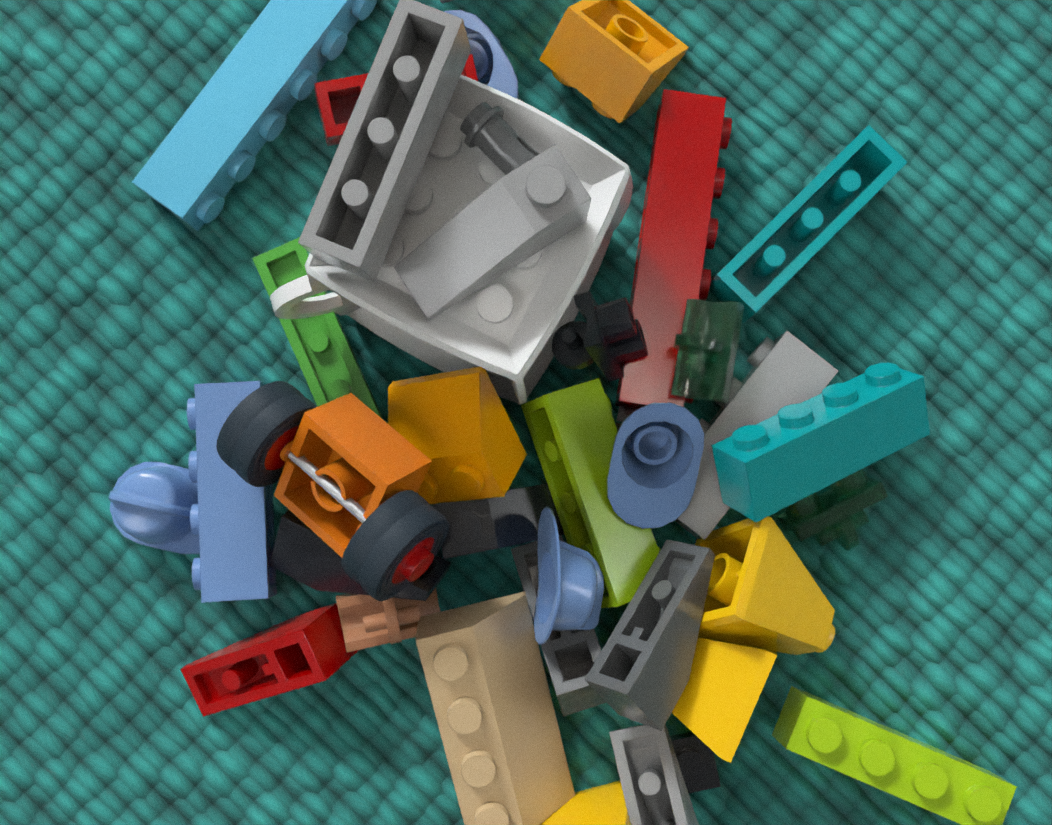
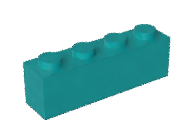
[709,125,908,324]
[711,363,930,522]

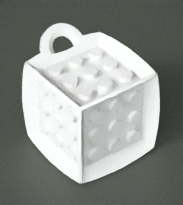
[270,75,633,405]

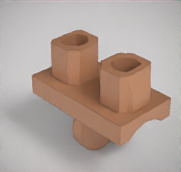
[336,588,440,653]

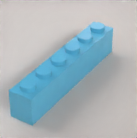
[132,0,377,231]

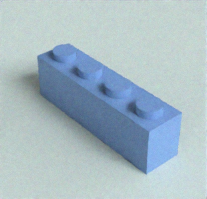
[187,381,277,603]

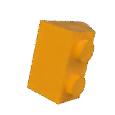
[539,0,689,123]
[388,367,527,504]

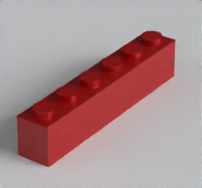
[615,89,732,409]

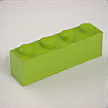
[521,378,661,608]
[772,686,1017,825]

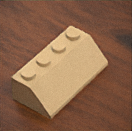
[416,591,575,825]

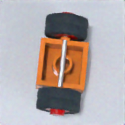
[216,381,449,601]

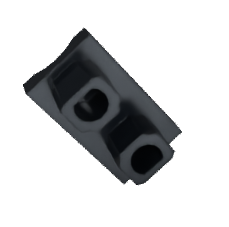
[552,291,648,382]

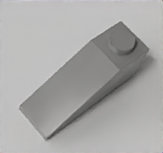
[394,144,592,321]
[609,724,699,825]

